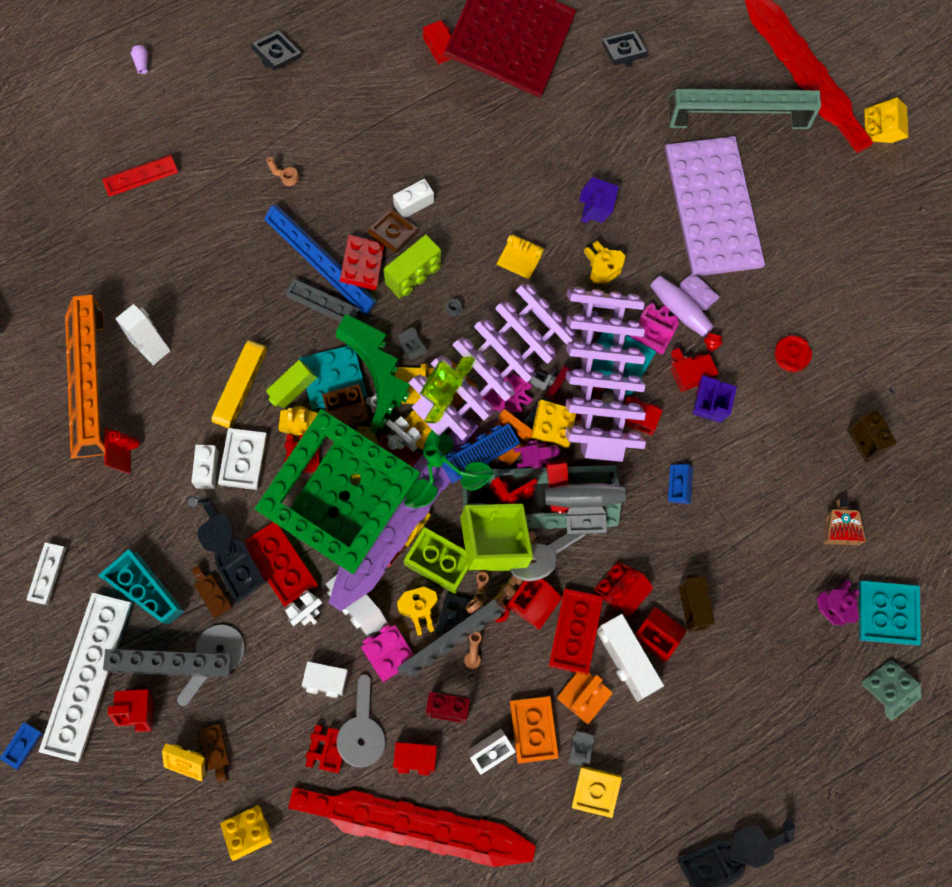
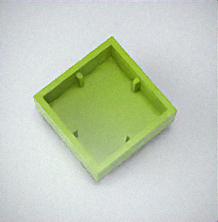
[460,504,533,571]

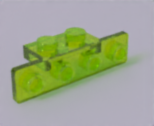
[420,357,475,423]

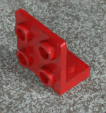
[489,477,538,504]

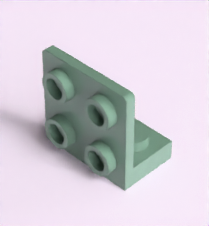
[862,660,922,721]

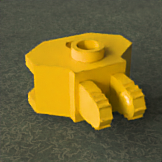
[583,241,625,284]
[279,406,318,435]
[397,587,438,635]

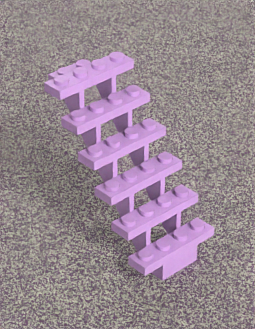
[409,283,577,440]
[565,287,646,462]

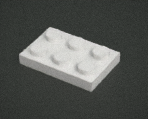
[218,428,267,490]

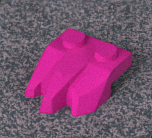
[630,303,679,355]
[482,369,533,413]

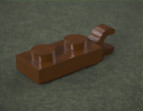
[191,565,232,619]
[199,724,230,783]

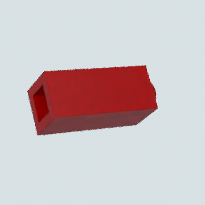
[545,460,569,513]

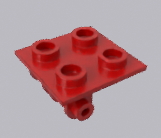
[104,427,140,474]

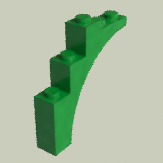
[335,314,411,434]

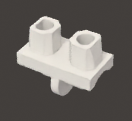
[385,417,421,452]
[284,590,322,626]

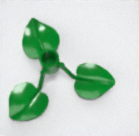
[403,430,493,508]

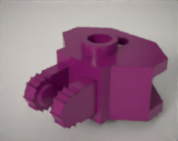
[513,440,560,469]
[816,580,860,626]

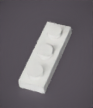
[26,543,66,605]

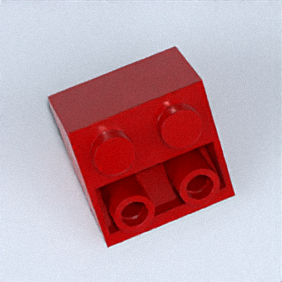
[593,561,654,617]
[507,579,562,630]
[634,607,687,662]

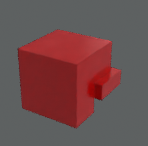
[107,689,154,732]

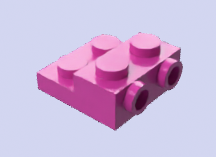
[361,625,414,683]

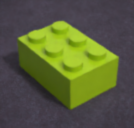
[384,235,441,299]
[404,527,469,594]

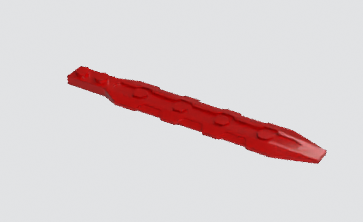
[744,0,874,154]
[288,788,536,867]

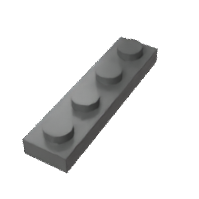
[285,279,360,322]

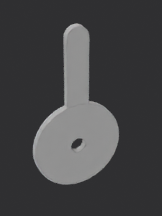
[510,534,586,581]
[177,625,245,706]
[337,675,385,767]

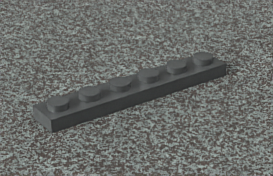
[397,599,506,678]

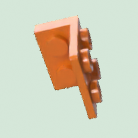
[487,409,533,467]

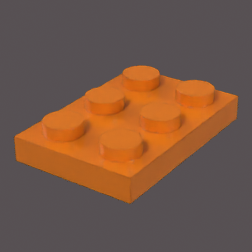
[510,696,558,764]

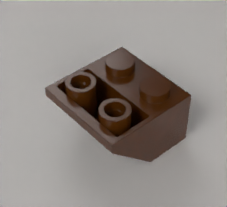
[322,384,370,429]

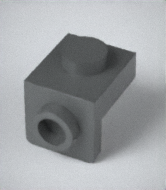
[398,327,427,361]
[528,368,557,391]
[568,731,595,767]

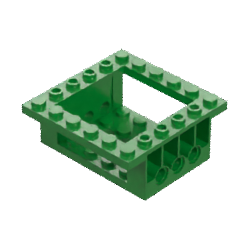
[254,409,421,575]

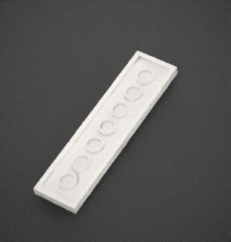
[39,593,132,763]

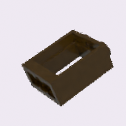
[847,409,897,463]
[678,574,715,633]

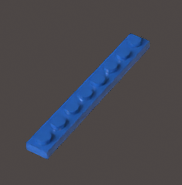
[264,204,377,316]

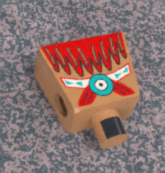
[823,500,866,545]

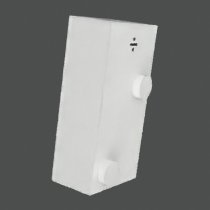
[597,614,664,702]

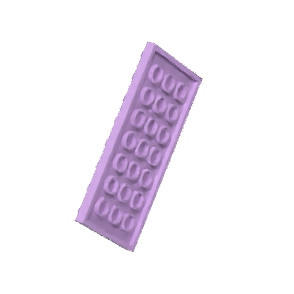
[665,136,765,276]

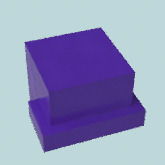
[579,177,618,223]
[692,376,737,423]

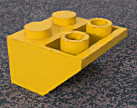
[865,97,908,143]

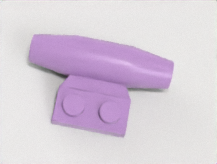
[650,273,720,337]

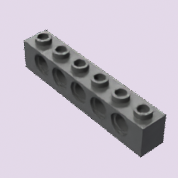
[103,649,232,678]

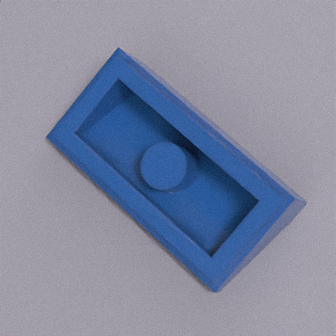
[668,464,693,504]

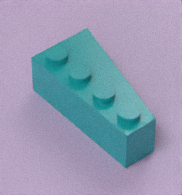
[98,549,184,625]

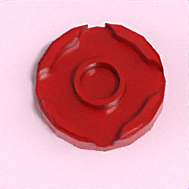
[774,335,812,372]

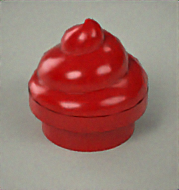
[704,333,723,353]

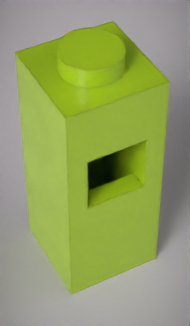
[266,360,317,408]

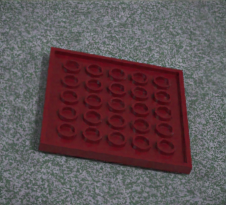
[444,0,576,98]

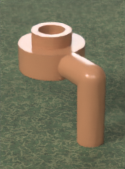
[266,157,299,186]

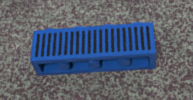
[442,424,521,484]

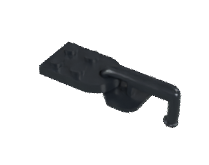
[187,496,269,603]
[677,820,795,887]

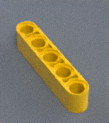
[212,340,267,428]

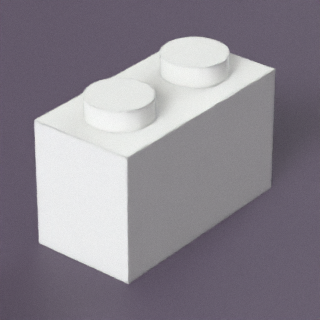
[393,179,434,218]
[192,445,219,489]
[302,662,349,698]
[467,729,515,775]

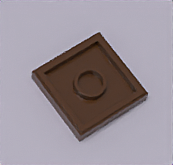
[367,208,419,253]

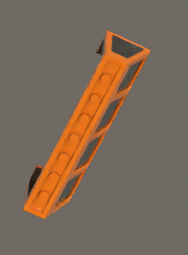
[65,295,105,459]

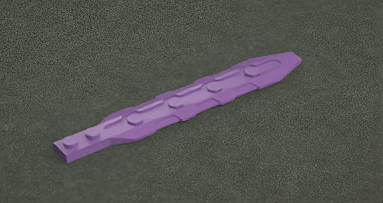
[329,416,478,611]

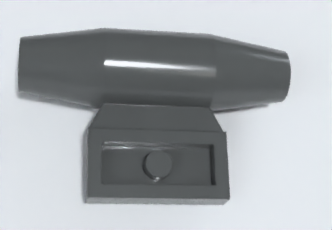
[545,483,626,534]

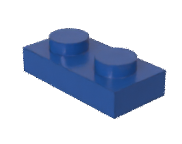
[0,722,43,770]

